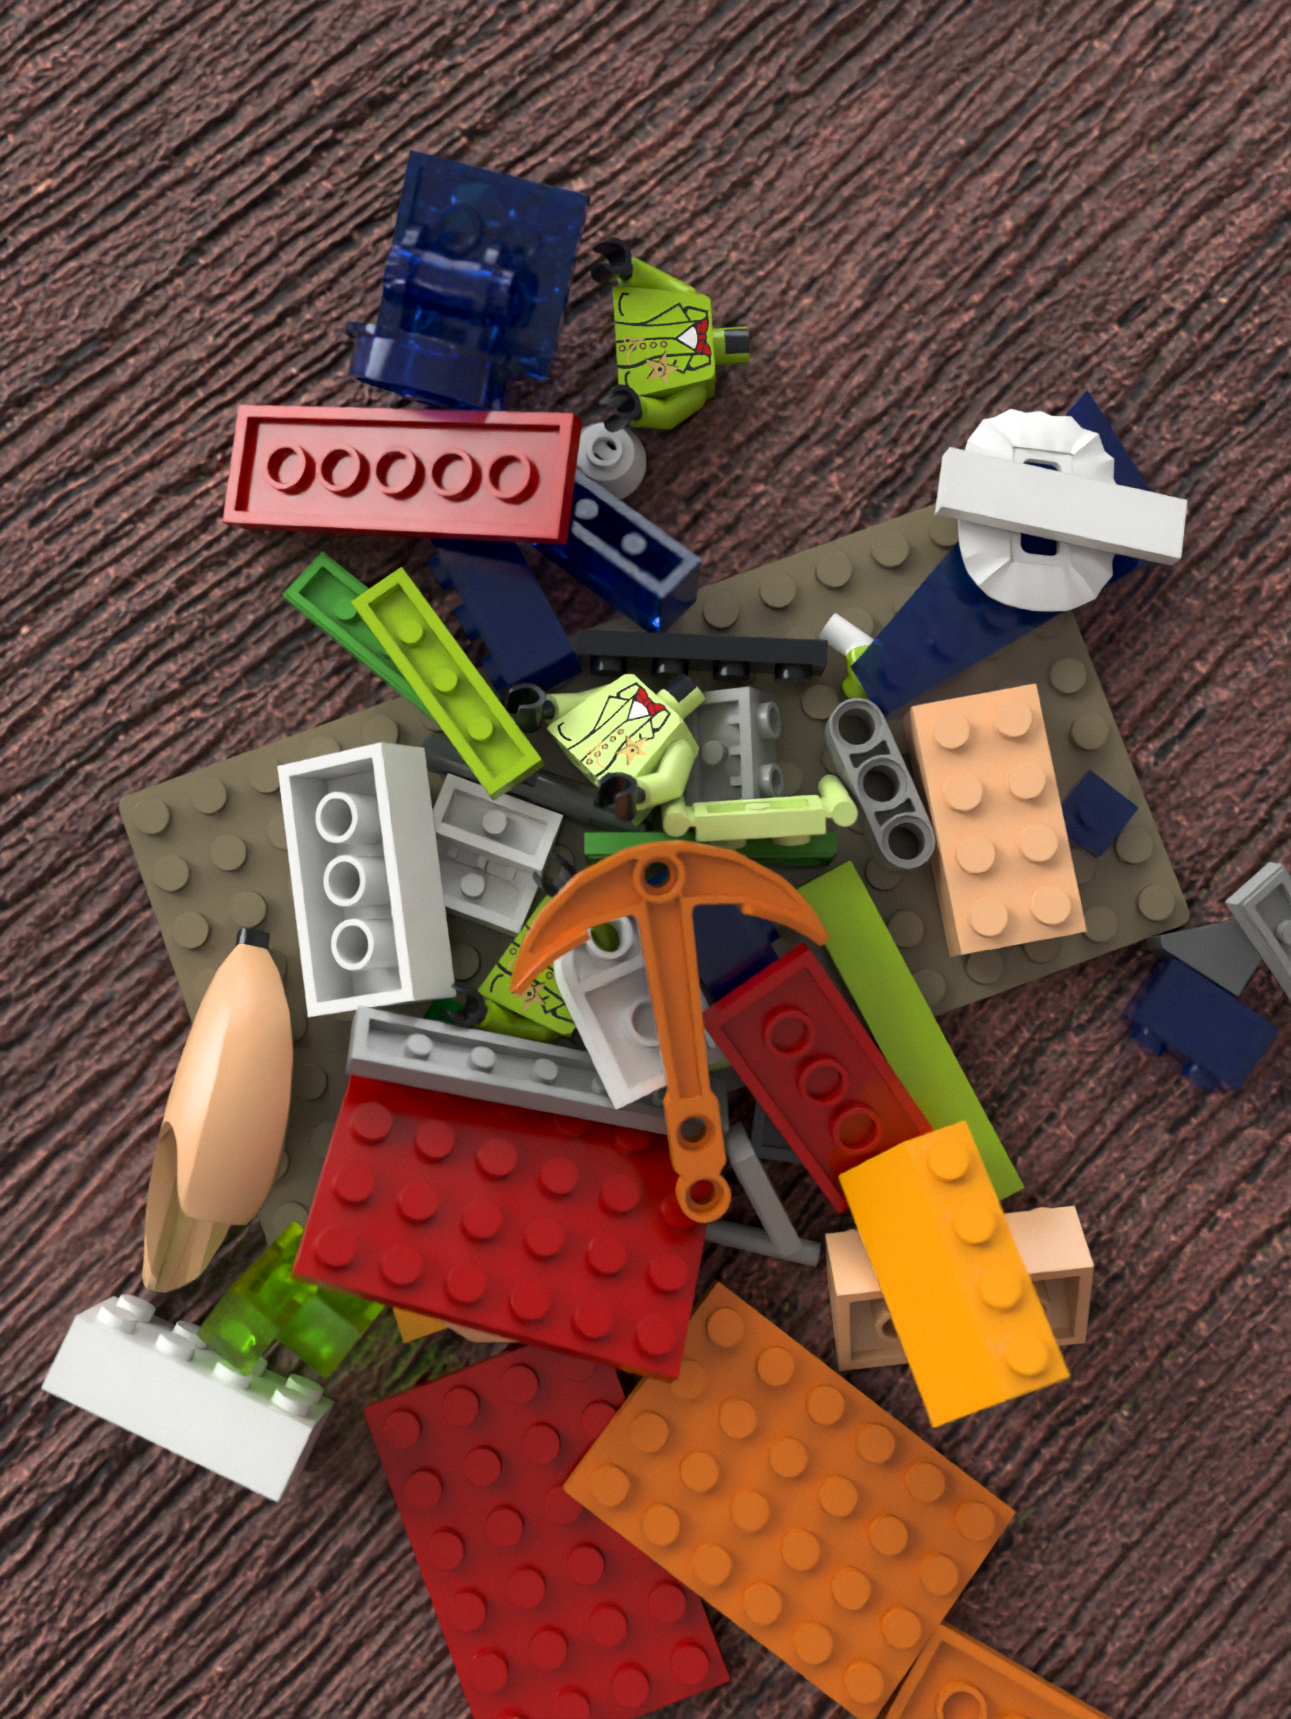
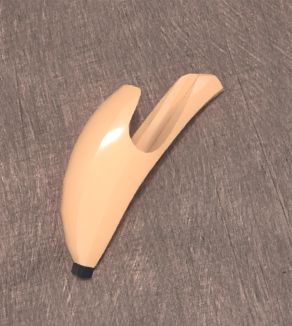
[142,928,294,1293]

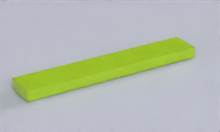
[795,859,1025,1201]

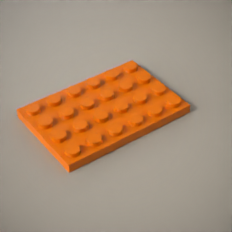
[563,1279,1016,1719]

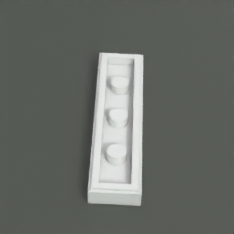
[935,447,1187,565]

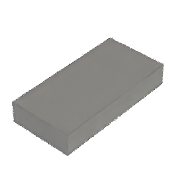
[723,1121,803,1258]

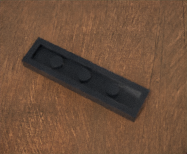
[577,629,828,685]

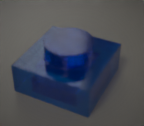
[1061,770,1139,858]

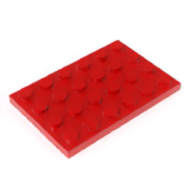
[290,1074,712,1383]
[363,1343,730,1719]

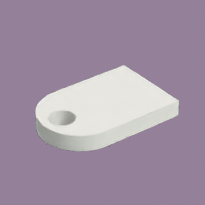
[554,915,725,1110]

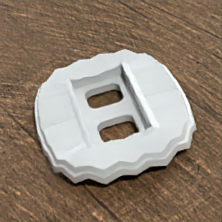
[957,409,1116,611]

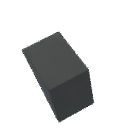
[1144,919,1262,997]

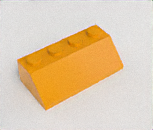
[838,1120,1070,1428]

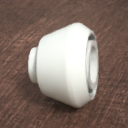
[574,422,646,502]

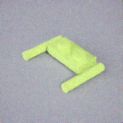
[661,775,858,849]

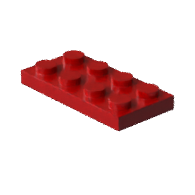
[702,942,934,1214]

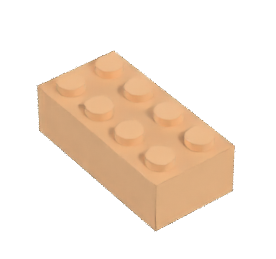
[902,683,1087,957]

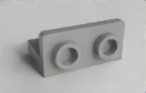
[683,687,784,806]

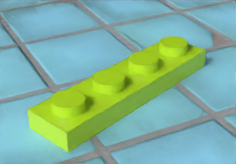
[351,567,545,801]

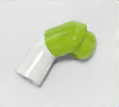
[818,613,885,700]

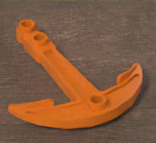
[509,840,829,1223]

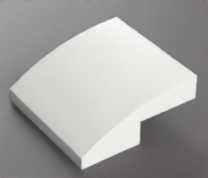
[432,773,564,938]

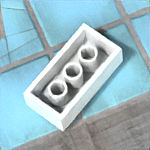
[277,742,457,1017]
[41,1294,335,1502]

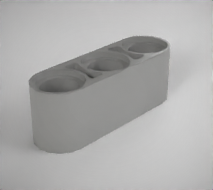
[824,698,936,874]

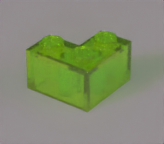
[196,1221,386,1380]

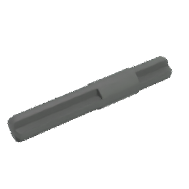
[421,734,655,833]

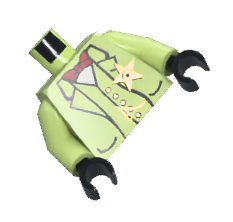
[506,672,706,826]

